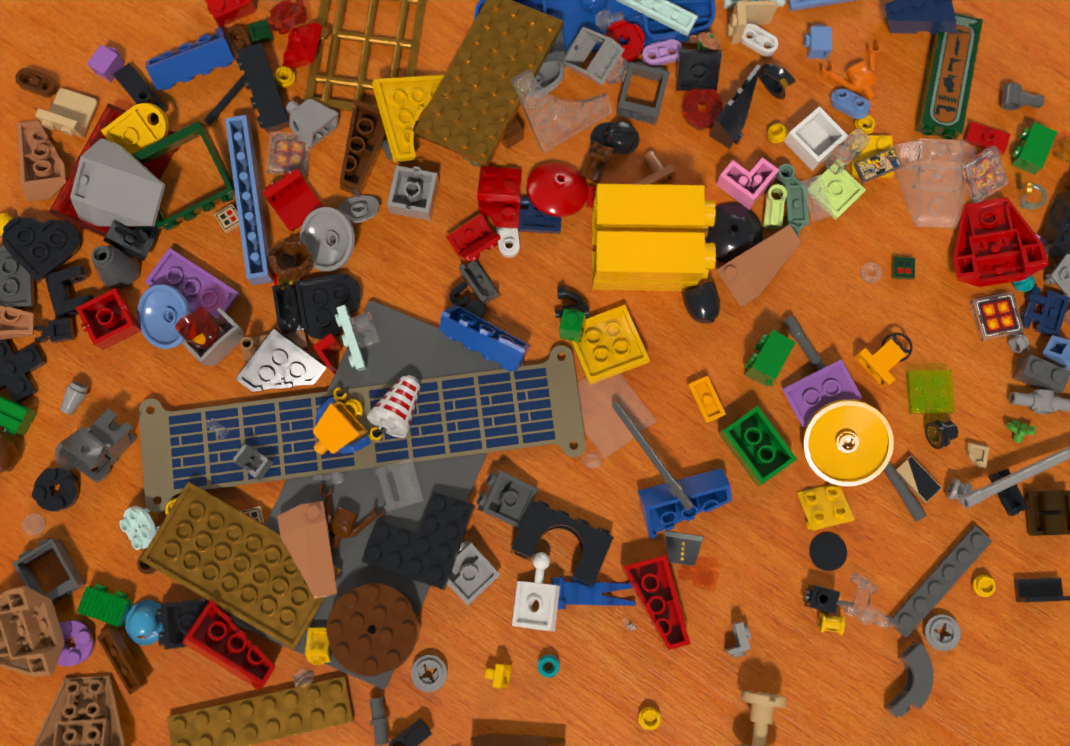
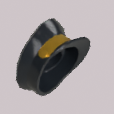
[758,63,795,99]

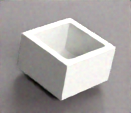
[784,106,848,171]

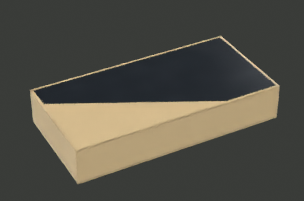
[895,456,942,503]

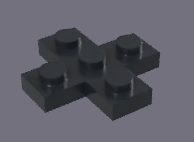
[0,339,46,403]

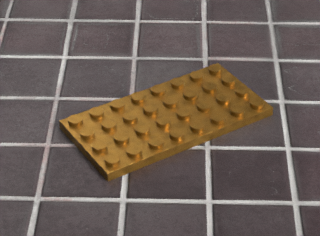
[413,0,564,167]
[140,482,342,650]

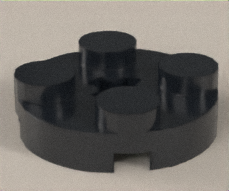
[32,468,80,512]

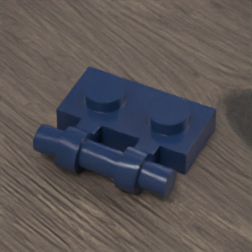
[519,197,561,234]
[1021,286,1070,337]

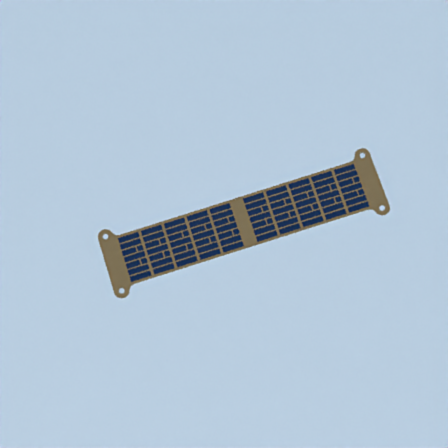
[139,345,586,513]

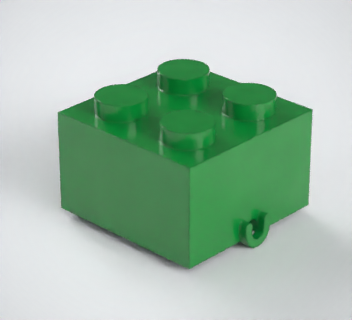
[744,330,796,387]

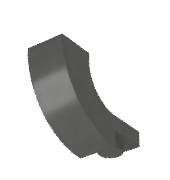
[884,642,934,717]

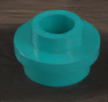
[537,654,560,678]

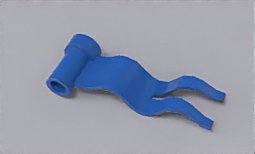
[551,577,636,609]

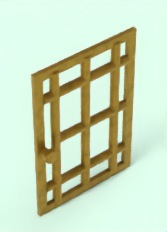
[304,0,426,112]

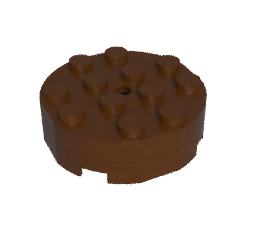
[326,583,420,676]

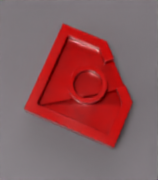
[478,192,521,228]

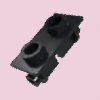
[988,468,1029,516]

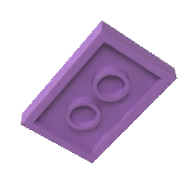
[783,359,862,427]

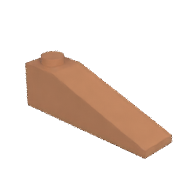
[17,120,66,202]

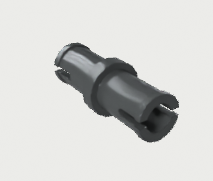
[369,697,390,746]

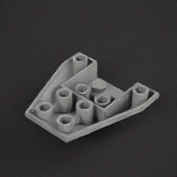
[70,138,165,226]

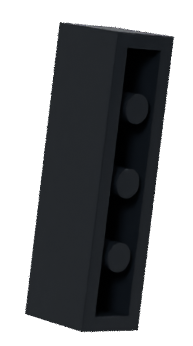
[236,43,290,134]

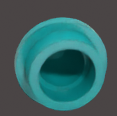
[1012,275,1035,292]

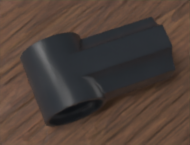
[389,718,432,746]

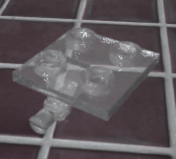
[836,573,901,629]

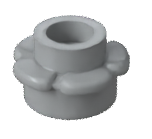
[1008,333,1030,354]

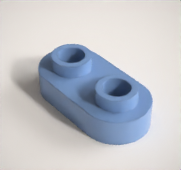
[831,89,870,119]

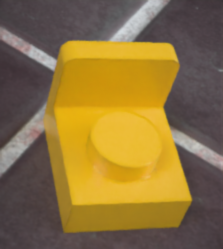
[305,628,331,665]

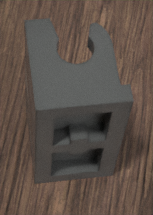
[459,260,501,306]

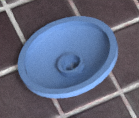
[137,284,191,349]

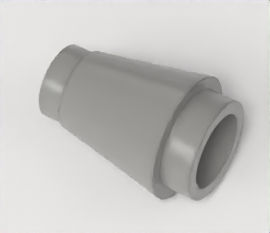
[60,381,88,415]

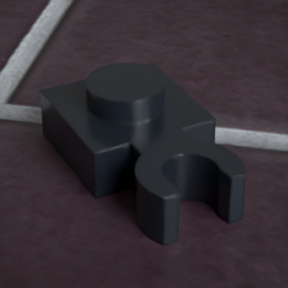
[34,317,75,343]

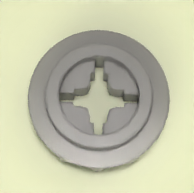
[924,615,961,651]
[411,655,447,692]

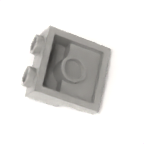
[447,540,500,605]

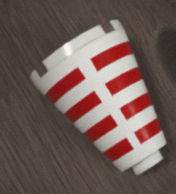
[367,375,420,438]

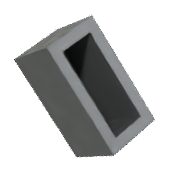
[1012,354,1070,394]

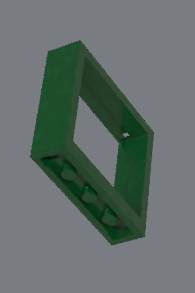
[132,121,235,231]

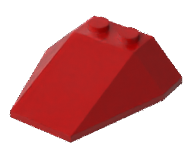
[953,197,1048,287]

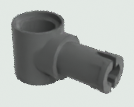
[1001,83,1045,110]

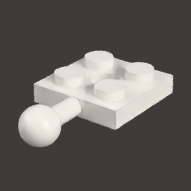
[512,552,560,631]

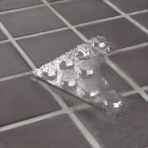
[511,69,614,153]

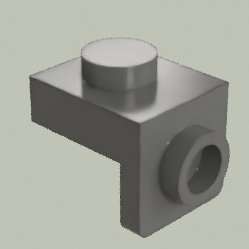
[232,444,273,481]

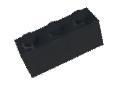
[1039,190,1070,258]

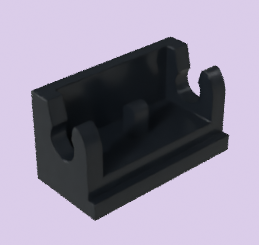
[272,284,304,334]

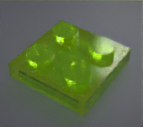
[906,370,955,414]

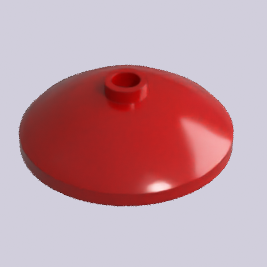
[526,162,588,217]

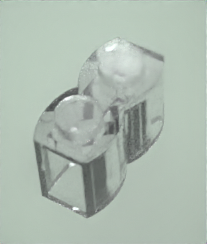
[824,128,871,175]

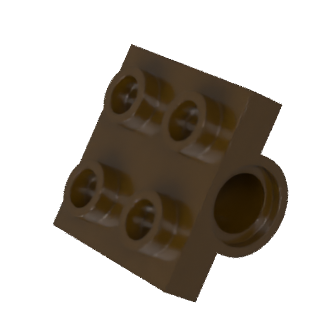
[1024,490,1070,536]

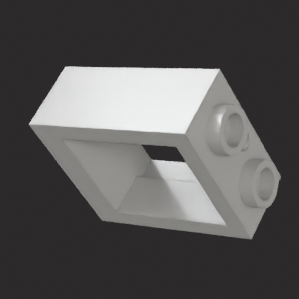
[562,27,625,86]

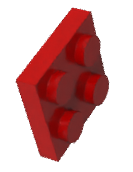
[282,22,322,69]
[477,166,522,203]

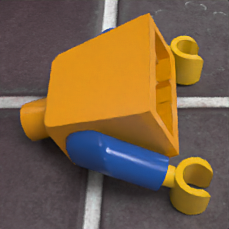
[313,388,383,455]

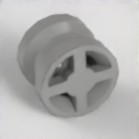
[946,478,973,504]

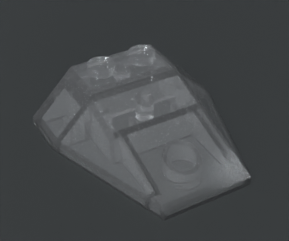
[894,138,977,228]

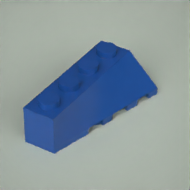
[145,26,235,90]
[439,305,531,372]
[638,468,732,539]

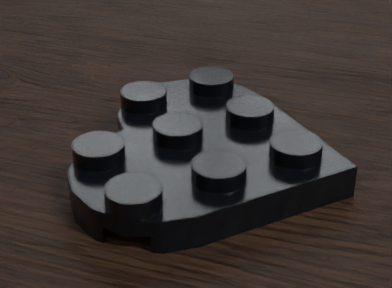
[2,217,81,283]
[295,274,362,340]

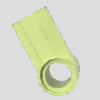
[763,184,787,229]

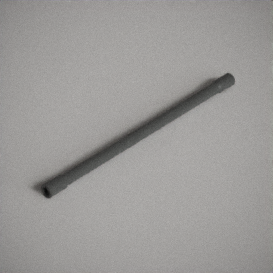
[783,315,927,522]

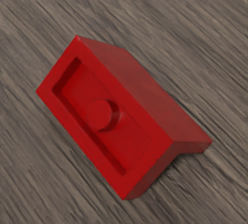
[313,333,342,374]

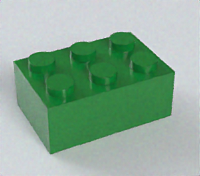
[719,406,797,487]

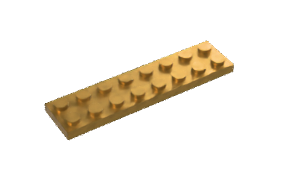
[167,676,354,746]

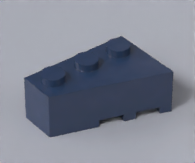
[884,0,957,34]

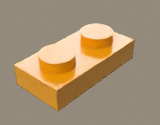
[687,376,726,424]

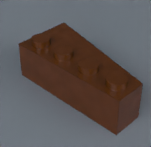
[340,99,387,197]

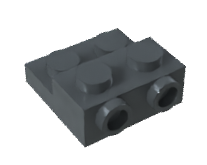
[477,470,538,529]

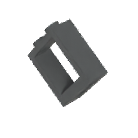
[617,62,670,125]
[13,538,86,605]

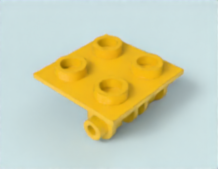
[797,484,855,531]

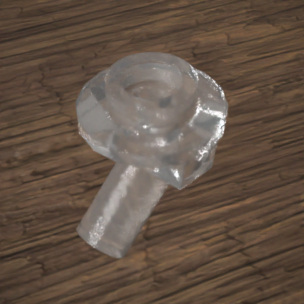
[596,10,624,31]

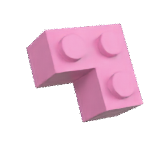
[716,157,779,210]

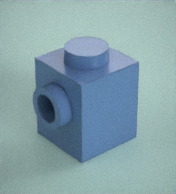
[803,25,832,59]

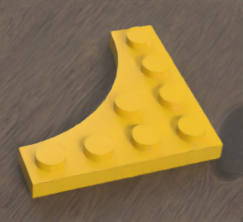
[372,75,444,162]

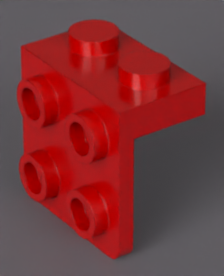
[262,169,323,231]
[445,213,501,262]

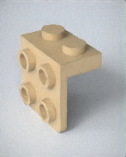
[727,0,778,44]
[35,88,98,138]

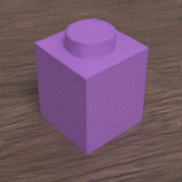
[87,44,125,83]

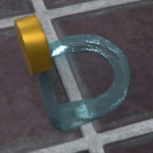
[1021,182,1048,209]

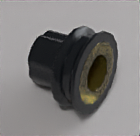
[925,420,959,449]

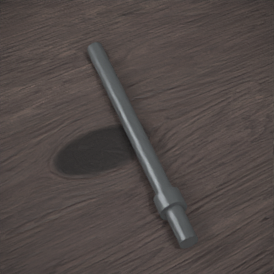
[612,401,694,510]

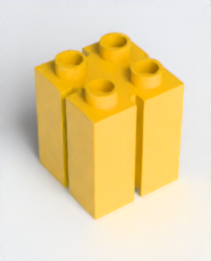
[592,184,716,291]

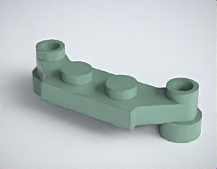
[776,164,810,237]

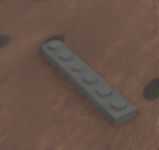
[887,526,992,638]

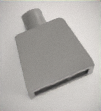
[286,99,338,148]

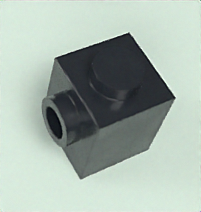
[803,585,840,614]

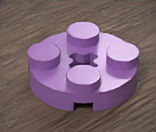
[57,620,95,666]

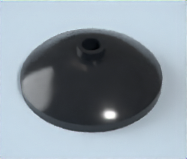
[705,203,763,264]

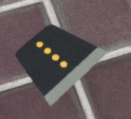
[665,531,703,566]

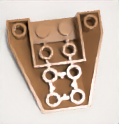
[33,676,126,746]

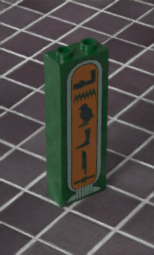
[915,13,983,140]

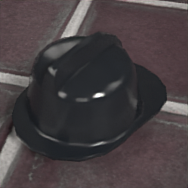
[590,121,640,154]

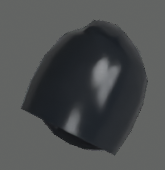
[682,282,720,324]

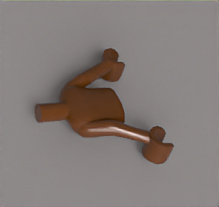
[319,484,386,550]

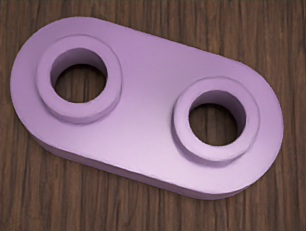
[642,39,683,67]

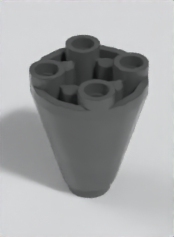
[92,246,141,289]

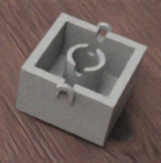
[387,166,439,221]

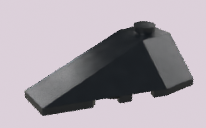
[709,64,761,149]

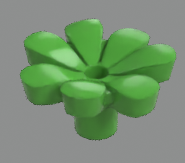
[1006,420,1037,443]

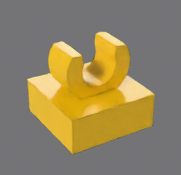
[485,664,512,689]

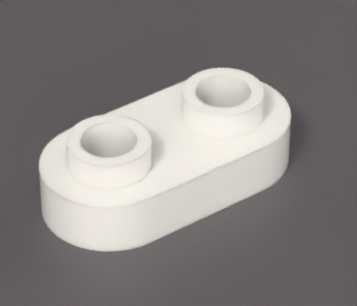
[740,24,778,56]
[496,227,520,258]

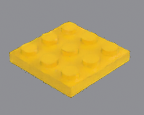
[571,305,650,385]

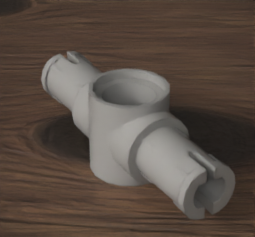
[1009,390,1070,414]

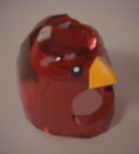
[174,306,220,349]

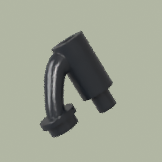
[555,284,590,319]

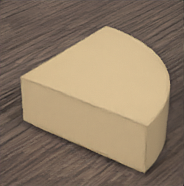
[965,442,990,469]

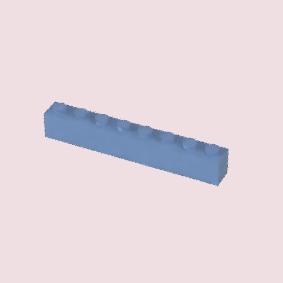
[225,115,274,285]

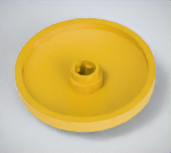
[803,399,894,486]

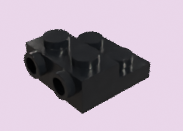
[156,598,209,650]

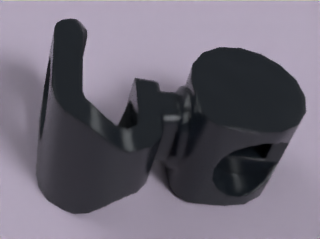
[450,282,485,319]

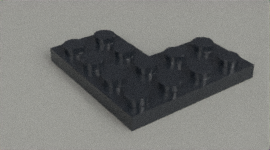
[361,491,475,591]

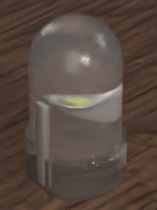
[621,618,637,633]

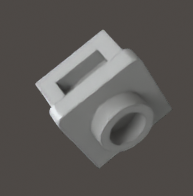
[725,622,751,657]

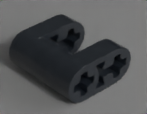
[45,266,94,319]

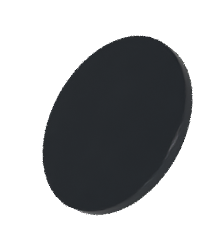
[809,533,847,571]

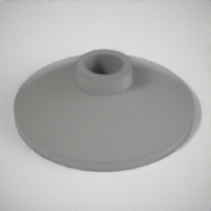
[338,195,380,223]

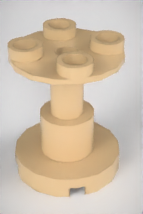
[735,690,787,746]

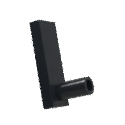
[113,63,168,122]

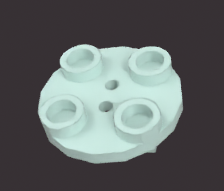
[119,506,160,550]

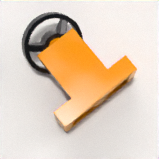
[853,332,913,388]

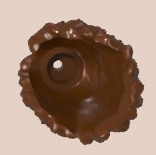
[267,240,314,282]

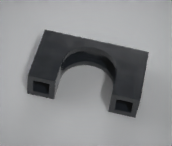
[510,500,614,589]

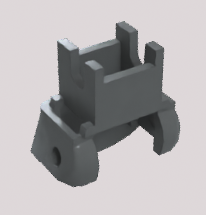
[55,408,137,483]

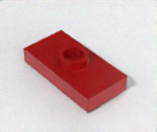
[963,121,1011,155]

